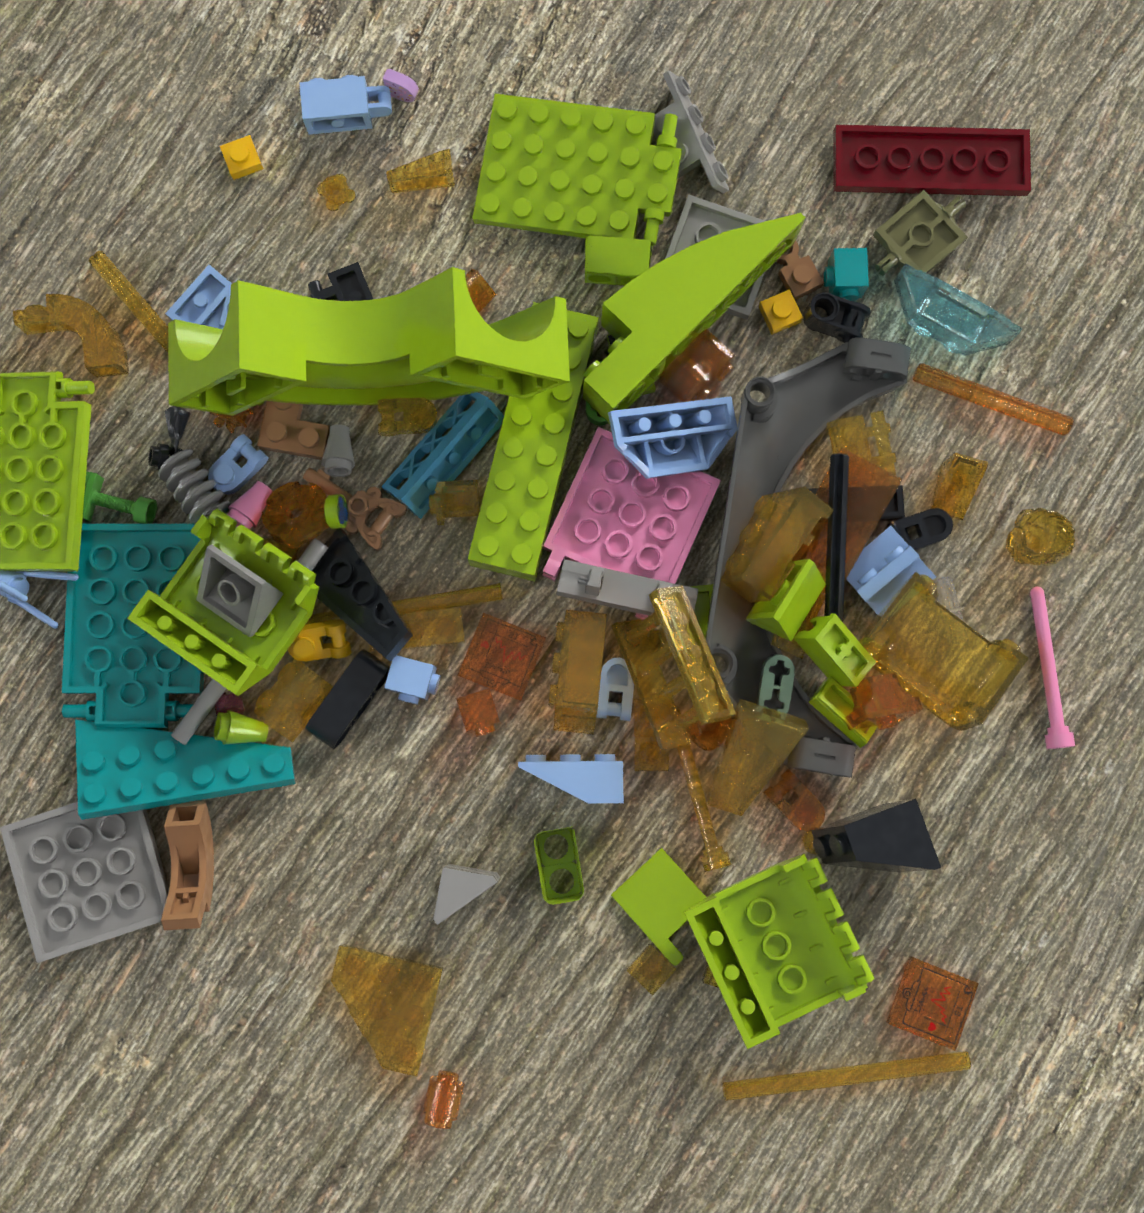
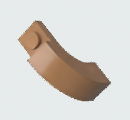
[161,801,214,930]

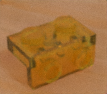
[254,659,334,743]

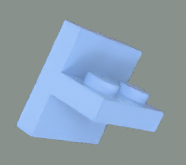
[845,526,936,621]

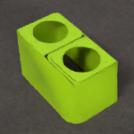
[585,236,653,286]
[534,826,584,905]

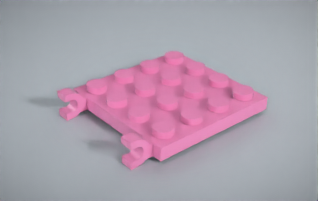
[543,427,721,622]

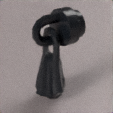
[148,406,191,470]

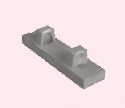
[556,559,699,625]

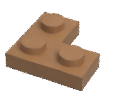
[257,401,330,460]

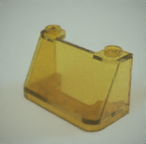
[858,572,1029,731]

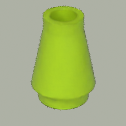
[214,710,269,744]

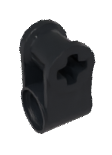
[803,292,871,343]

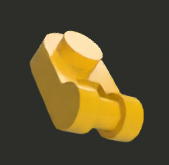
[288,619,352,661]

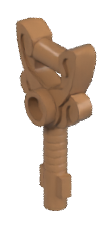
[303,468,407,551]

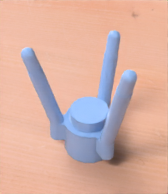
[0,570,79,629]

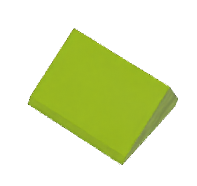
[746,559,826,641]

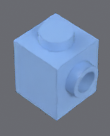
[384,655,440,705]

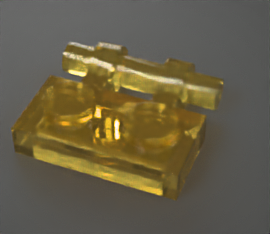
[827,410,897,486]

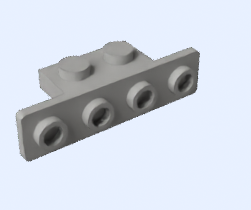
[653,70,729,194]

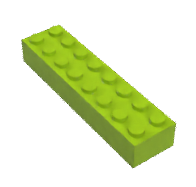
[468,302,599,582]

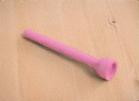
[1030,586,1075,749]

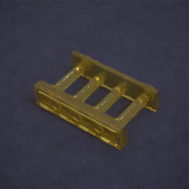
[611,585,736,752]

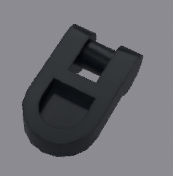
[887,508,953,551]

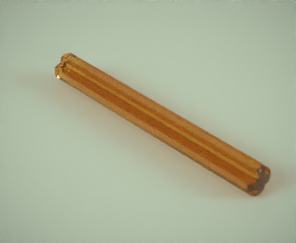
[913,363,1074,436]

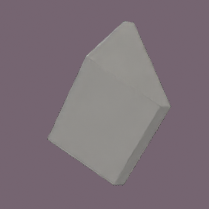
[197,544,283,637]
[433,864,500,925]

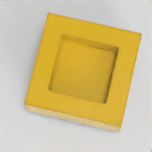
[220,135,264,180]
[758,289,803,335]

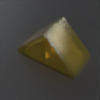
[930,453,988,520]

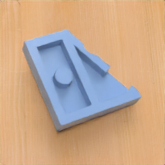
[165,265,232,329]

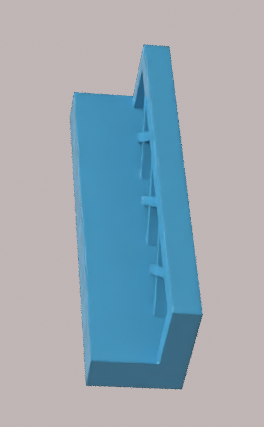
[381,392,504,519]

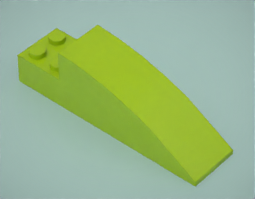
[583,213,806,424]

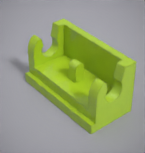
[793,614,876,687]

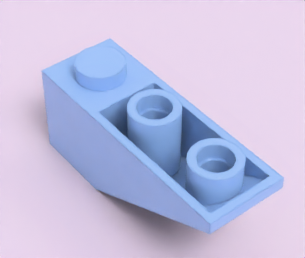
[518,754,624,804]

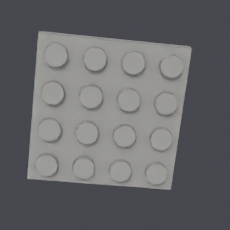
[0,802,169,963]

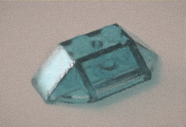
[894,263,1022,356]

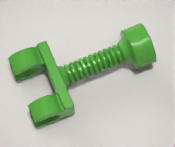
[83,471,157,524]

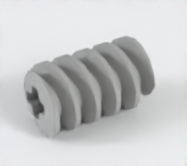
[158,449,231,524]

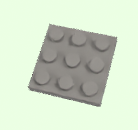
[665,194,765,320]

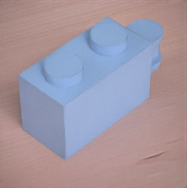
[299,75,392,135]

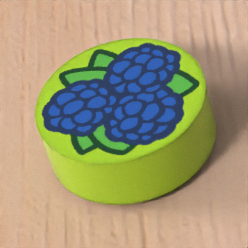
[324,494,348,529]

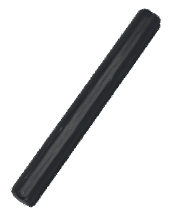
[824,453,849,622]

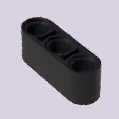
[305,648,390,750]

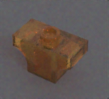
[845,673,923,730]

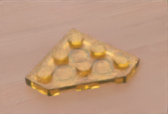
[331,944,443,1077]

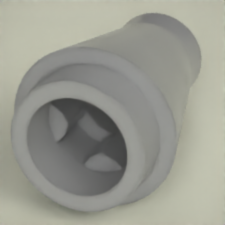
[321,424,355,477]

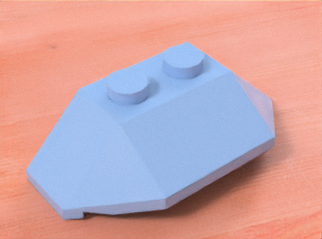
[608,396,738,479]

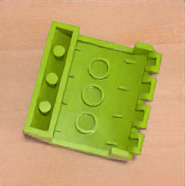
[127,508,319,696]
[684,854,875,1049]

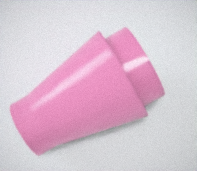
[227,481,274,529]

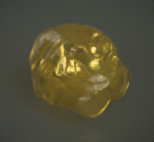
[1006,508,1076,566]

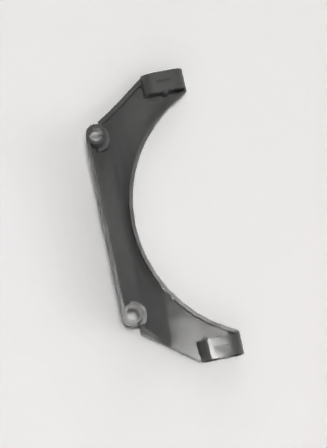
[700,337,911,778]

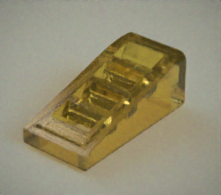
[386,149,455,193]

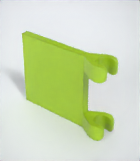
[611,848,707,966]

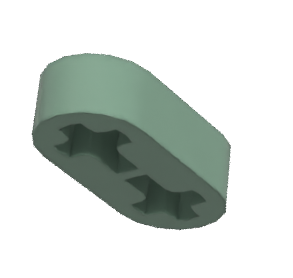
[757,654,795,720]

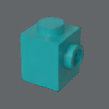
[823,248,869,301]

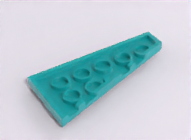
[75,719,296,820]

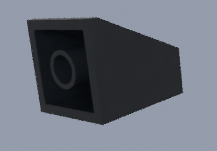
[811,798,941,873]

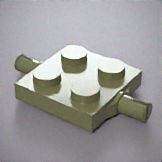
[873,190,968,283]

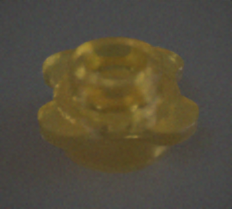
[317,174,356,211]

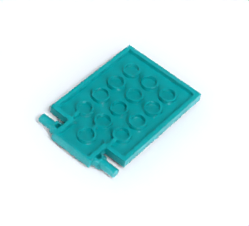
[62,524,204,728]

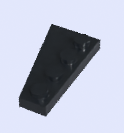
[312,528,413,662]

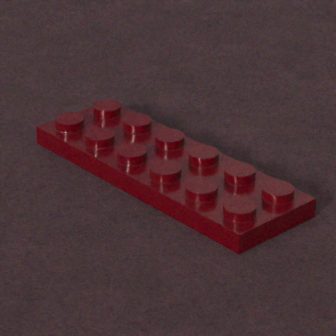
[833,125,1031,196]

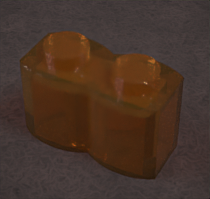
[659,328,736,402]

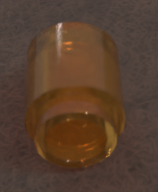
[422,1070,465,1129]

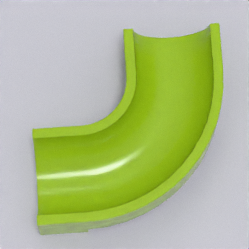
[168,267,570,416]

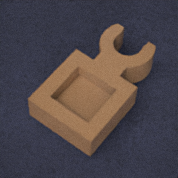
[776,241,824,300]

